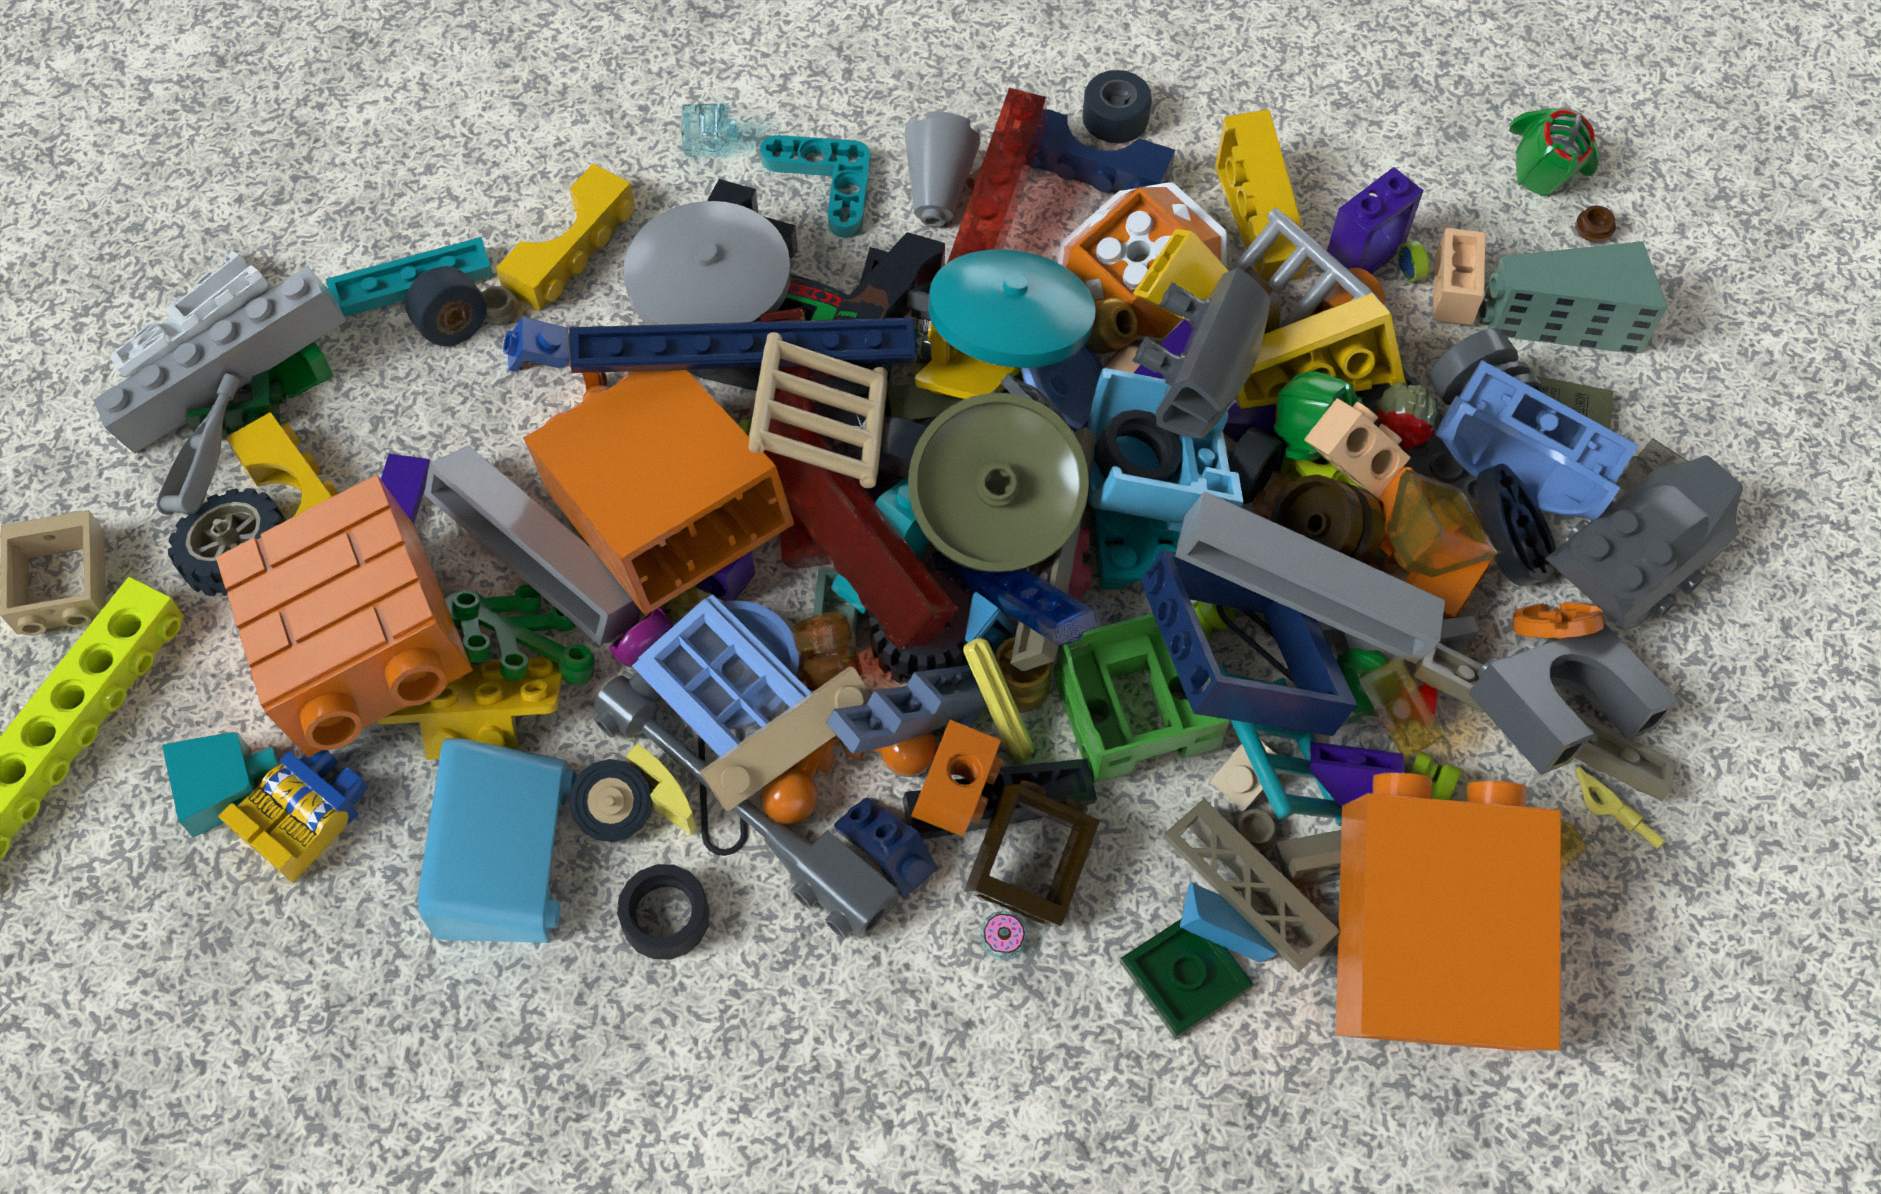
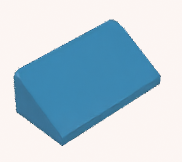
[965,591,1017,656]
[1180,882,1277,962]

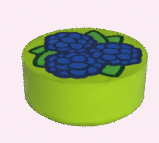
[1397,240,1429,282]

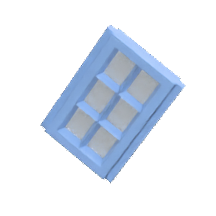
[632,594,812,757]

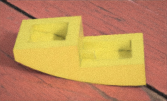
[626,743,697,835]

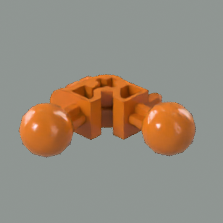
[760,732,938,825]

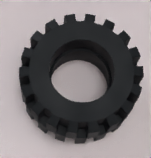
[869,567,974,684]

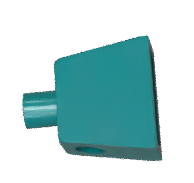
[162,732,281,837]

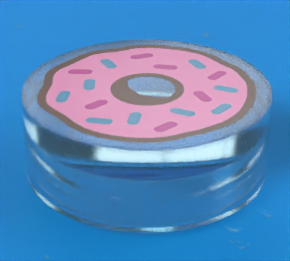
[980,911,1028,961]

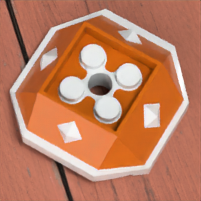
[1058,182,1228,345]

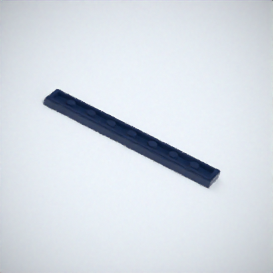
[570,318,917,373]

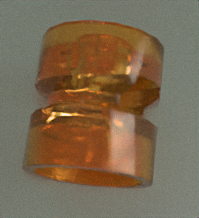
[790,611,863,691]

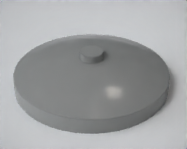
[624,201,791,325]

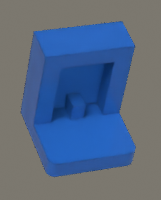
[503,317,569,372]

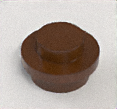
[1575,205,1616,243]

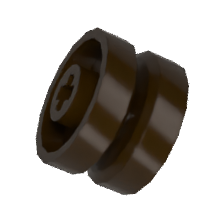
[1270,474,1385,565]

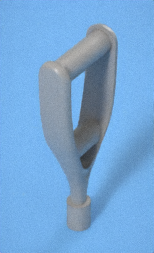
[156,374,241,515]

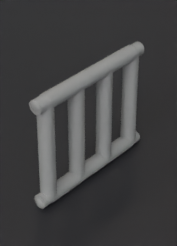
[1229,208,1380,328]

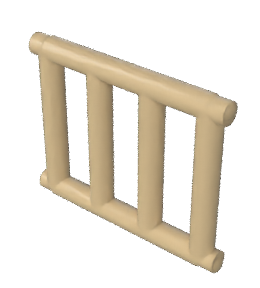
[748,332,888,488]

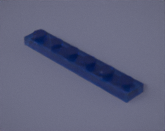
[932,551,1098,646]

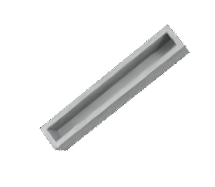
[93,266,347,454]
[424,446,641,646]
[1175,491,1445,664]

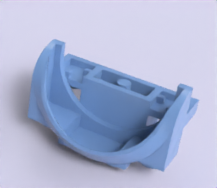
[1435,360,1639,521]

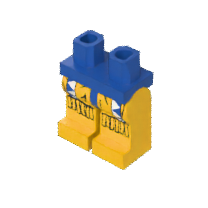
[218,750,368,883]

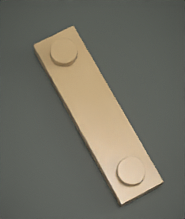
[699,667,872,812]

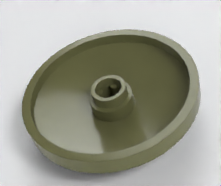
[908,393,1089,573]

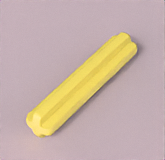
[963,638,1034,761]

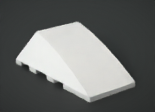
[110,251,272,376]

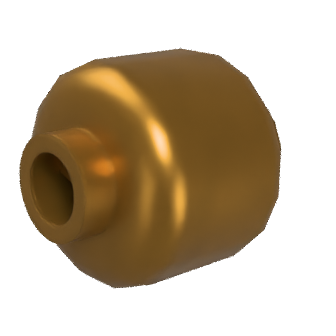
[1084,298,1138,354]

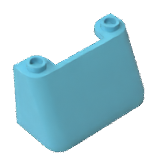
[418,738,576,943]

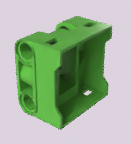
[1054,613,1230,783]

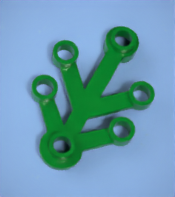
[445,585,595,685]

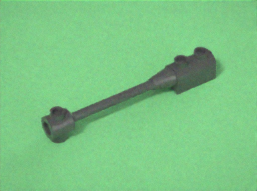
[594,672,897,939]

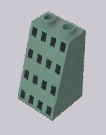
[1479,241,1668,354]

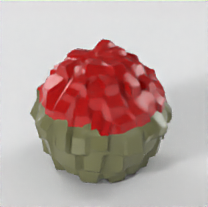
[1374,382,1440,451]

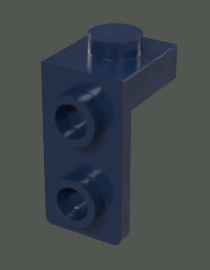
[834,798,938,899]

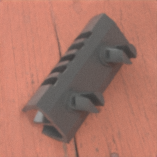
[1132,267,1270,439]

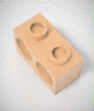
[1432,228,1486,325]
[1304,398,1411,498]

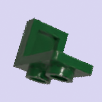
[186,369,287,438]

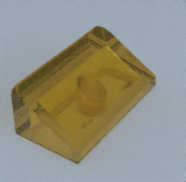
[1359,655,1445,759]

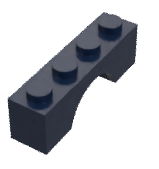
[1014,104,1175,193]

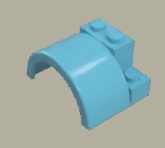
[1087,368,1243,533]

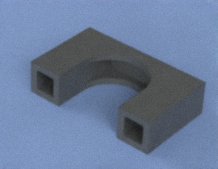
[1469,623,1679,775]

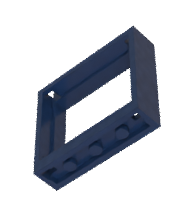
[1141,549,1358,736]

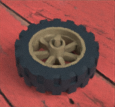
[168,488,287,596]

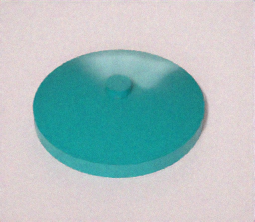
[928,249,1096,368]

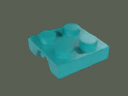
[1091,508,1180,590]

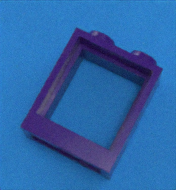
[1327,167,1424,274]

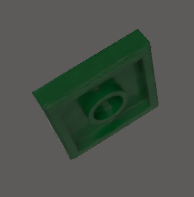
[1120,918,1254,1040]

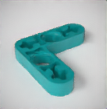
[760,135,870,238]

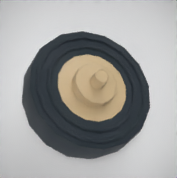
[569,759,653,842]

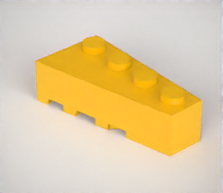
[1215,109,1312,282]
[1234,293,1406,409]

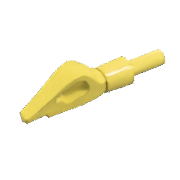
[1576,766,1665,849]

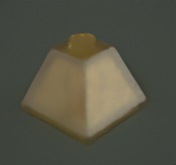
[1387,470,1497,577]

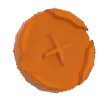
[1512,602,1604,638]

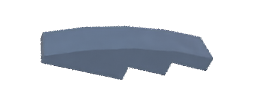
[826,665,987,754]

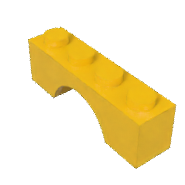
[496,163,635,311]
[225,412,339,517]

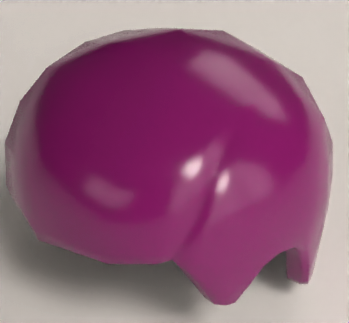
[609,607,673,668]

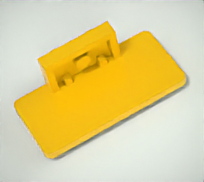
[915,322,1021,399]
[375,657,563,760]

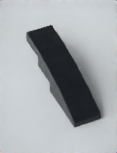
[902,758,1097,839]

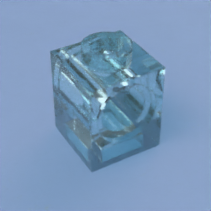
[681,103,738,158]

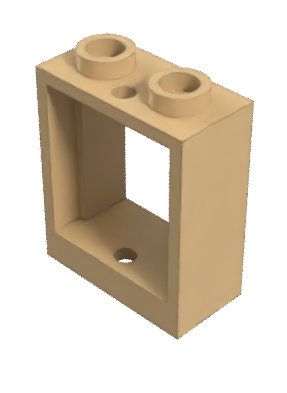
[0,510,106,636]

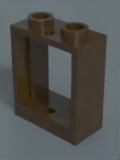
[964,780,1100,927]

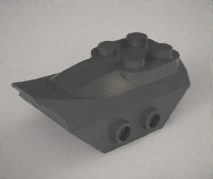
[1545,455,1743,630]

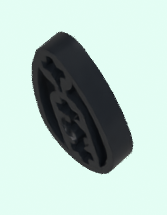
[1477,463,1556,587]

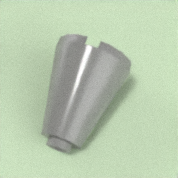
[904,111,981,227]

